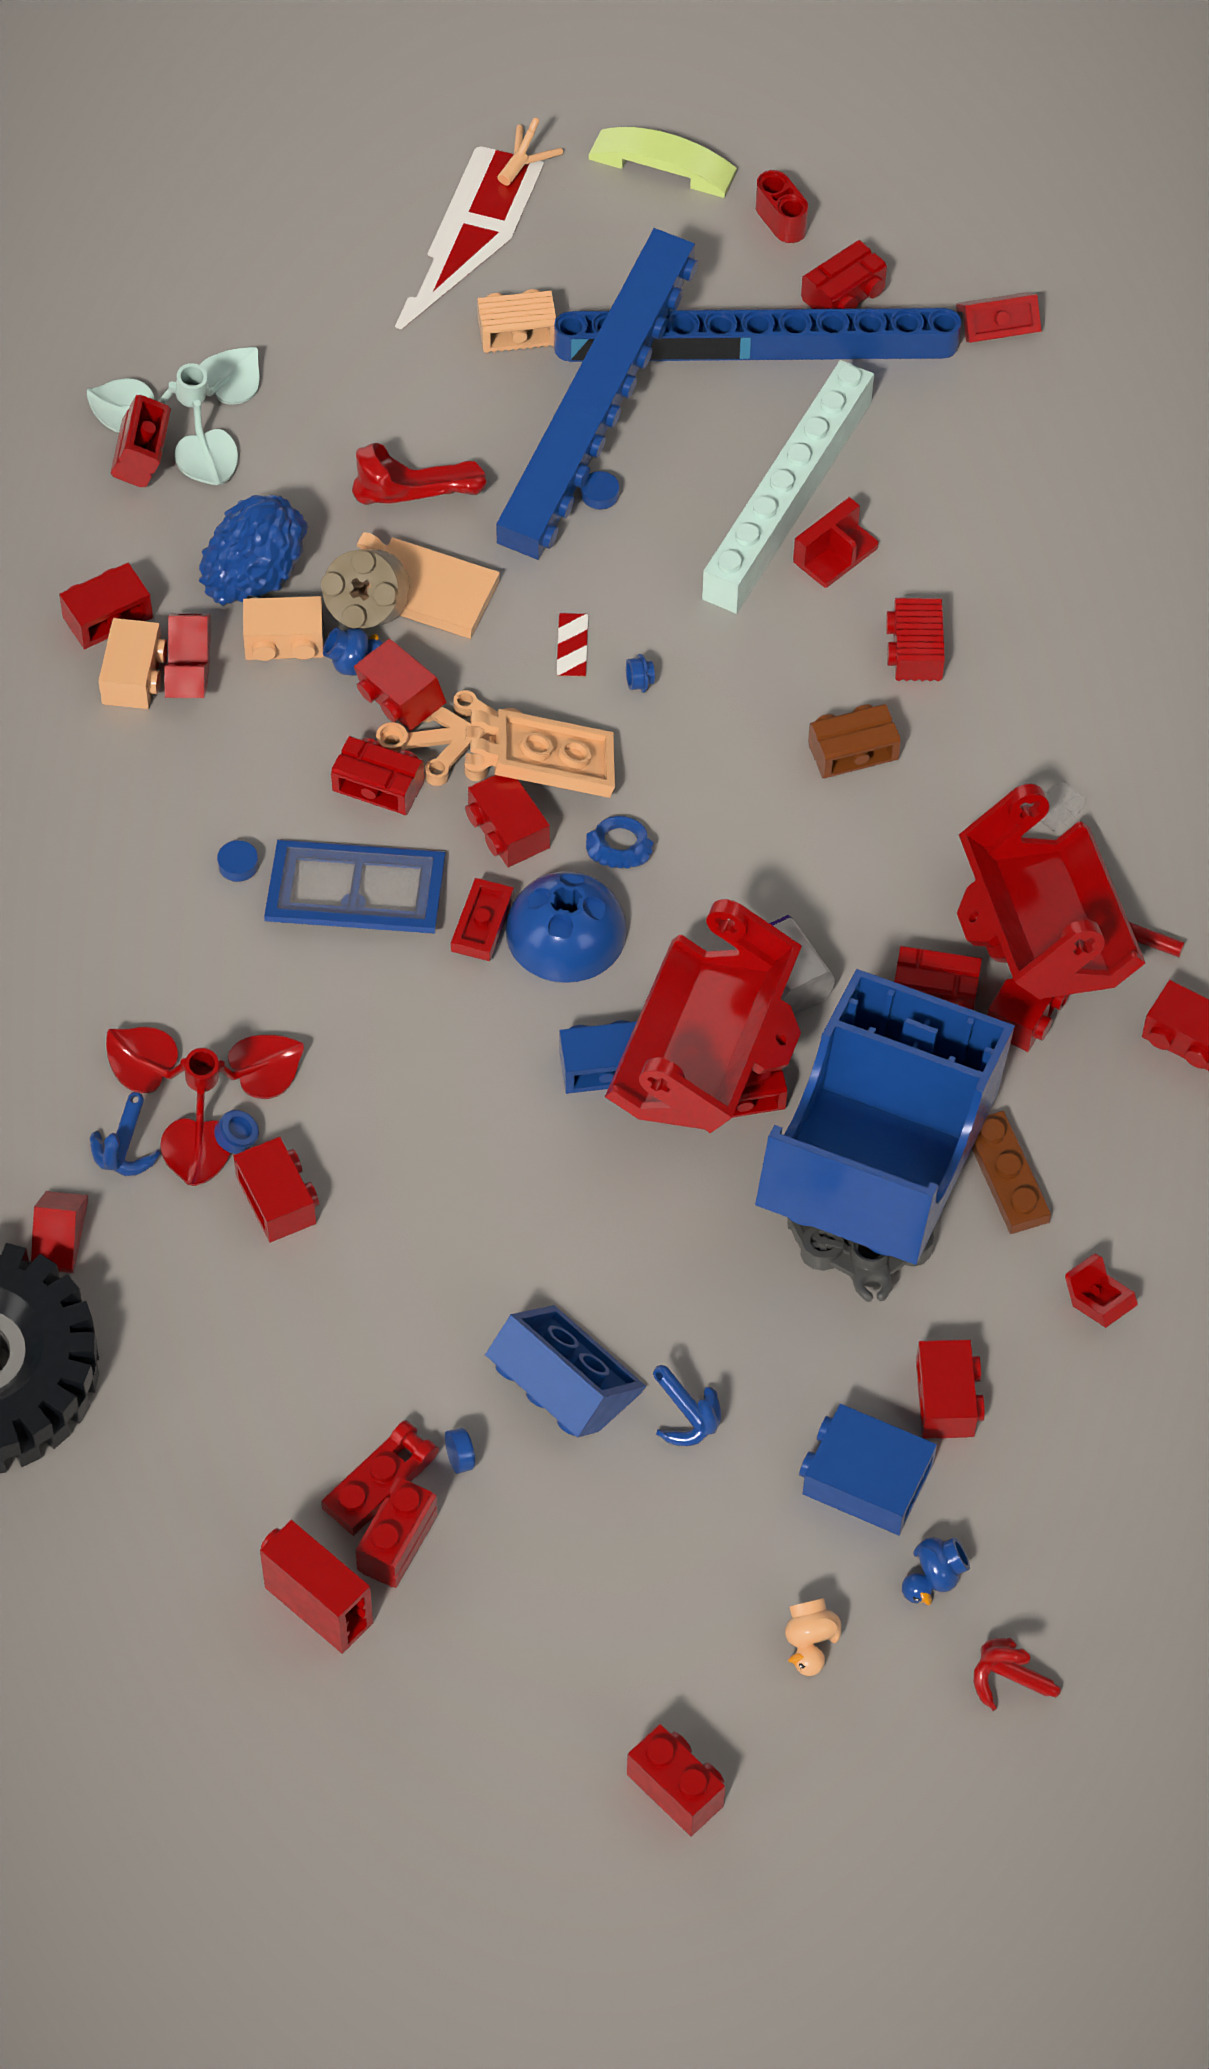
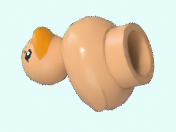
[785,1598,841,1676]

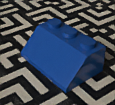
[485,1305,646,1438]

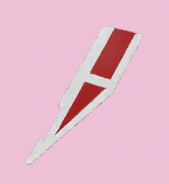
[395,146,544,329]

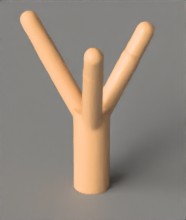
[498,117,564,186]

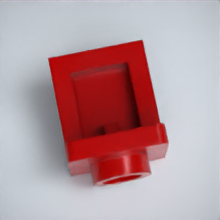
[1065,1253,1138,1328]

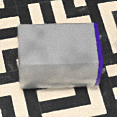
[769,915,835,1015]

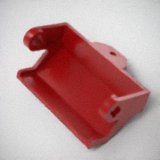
[957,784,1146,1000]
[605,899,802,1134]

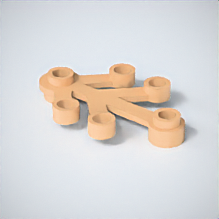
[376,690,523,786]

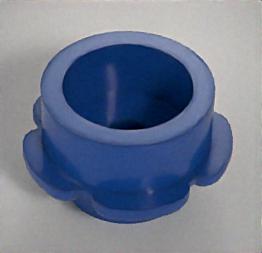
[626,654,655,693]

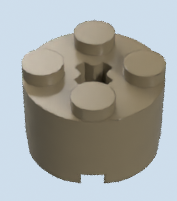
[321,548,410,629]

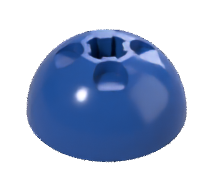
[506,871,627,983]

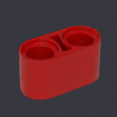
[755,170,808,243]

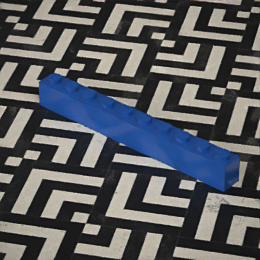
[496,228,698,560]

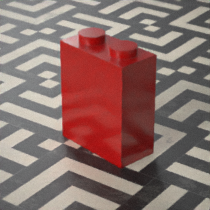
[260,1520,373,1654]

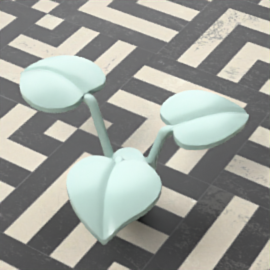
[87,347,260,485]

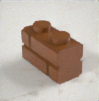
[808,704,901,779]

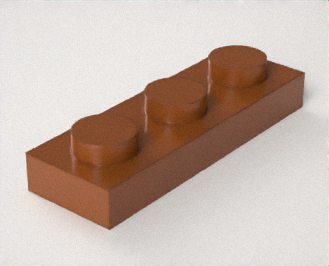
[972,1111,1051,1234]

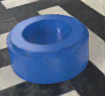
[581,471,619,510]
[217,840,258,882]
[214,1110,259,1154]
[445,1427,475,1474]

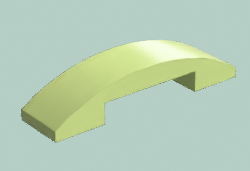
[589,127,737,198]

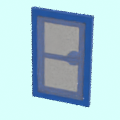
[264,840,446,934]

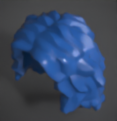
[199,495,309,606]

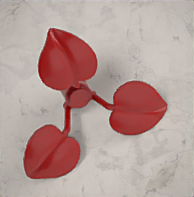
[106,1027,304,1186]

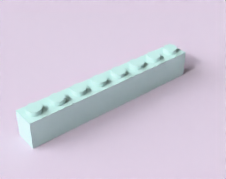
[702,360,874,614]

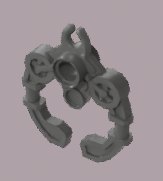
[787,1219,938,1302]

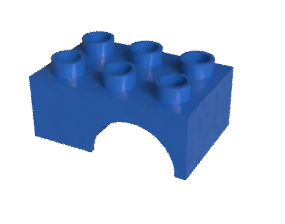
[755,969,1015,1265]

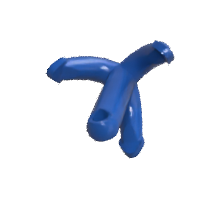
[90,1092,161,1176]
[653,1365,721,1446]

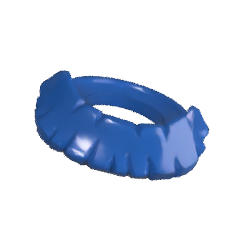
[586,816,654,869]

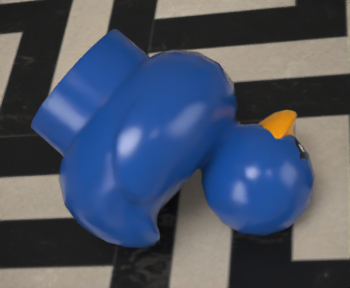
[323,628,384,676]
[902,1537,970,1606]

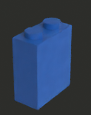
[799,1404,937,1536]

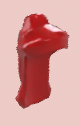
[352,443,487,505]

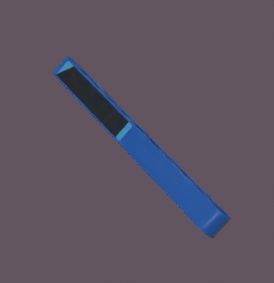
[554,308,961,362]

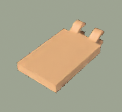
[357,532,500,639]
[465,709,615,798]

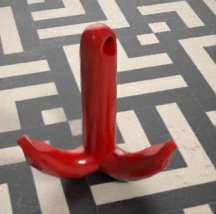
[973,1638,1061,1711]

